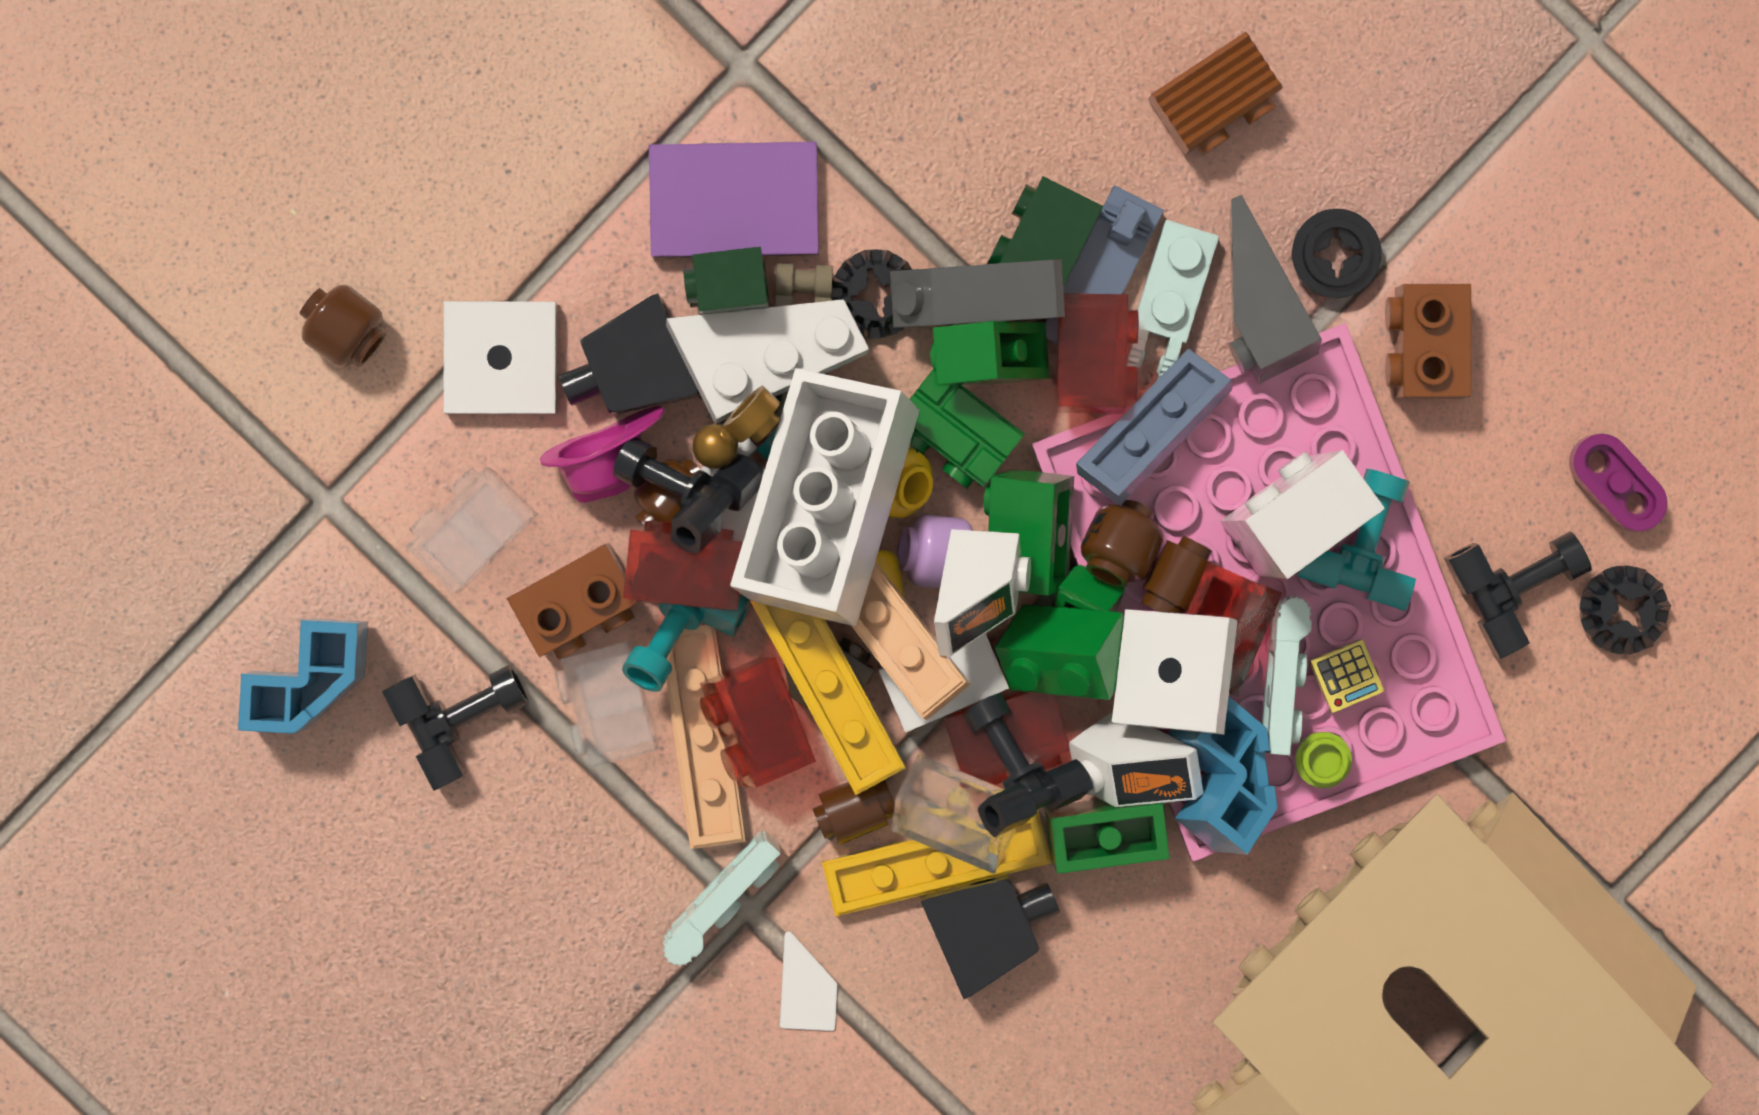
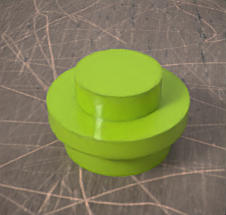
[1295,732,1352,788]

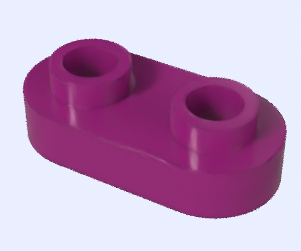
[1569,434,1667,531]

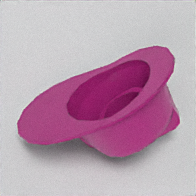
[540,406,665,503]

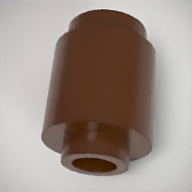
[1141,535,1218,614]
[812,780,899,845]

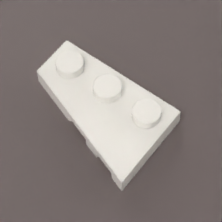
[666,299,869,424]

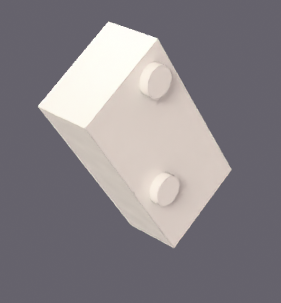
[730,368,920,627]
[1219,450,1385,579]

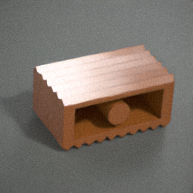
[1148,32,1283,156]

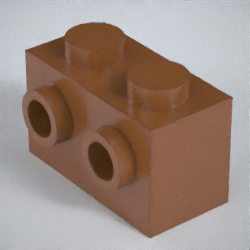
[1385,284,1471,399]
[506,543,642,661]

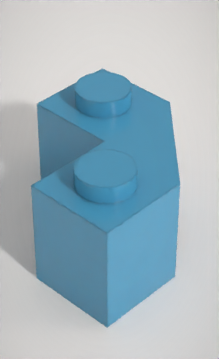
[238,618,368,734]
[1168,696,1278,855]

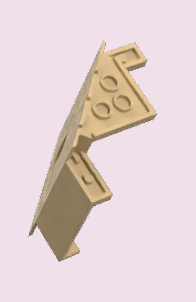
[1191,792,1714,1115]

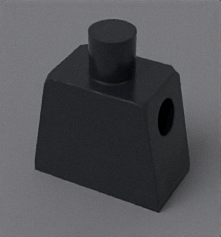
[559,293,700,415]
[920,874,1061,999]

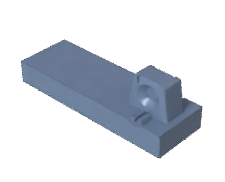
[1045,185,1164,361]
[1076,348,1232,506]

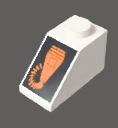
[934,529,1031,656]
[1069,711,1204,807]

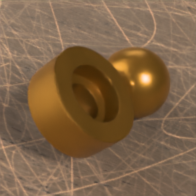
[692,386,780,469]

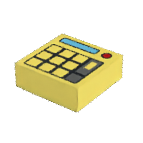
[1308,639,1384,713]

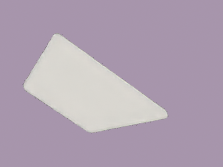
[780,931,837,1031]

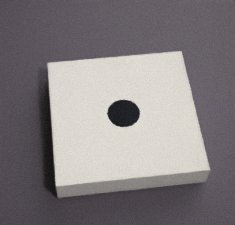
[444,301,557,414]
[1112,609,1237,735]

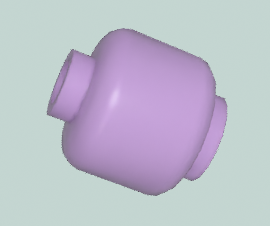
[897,514,973,589]

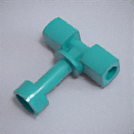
[1295,468,1416,611]
[622,551,750,692]

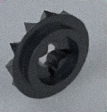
[1290,209,1381,299]
[832,249,913,339]
[1579,565,1671,655]

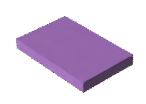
[649,142,819,258]

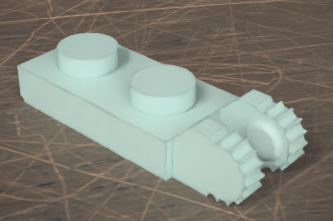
[1123,220,1219,380]
[1262,596,1312,755]
[663,830,781,967]

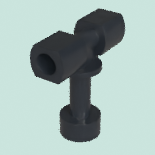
[613,437,763,554]
[1444,531,1592,659]
[382,665,529,791]
[963,693,1093,837]

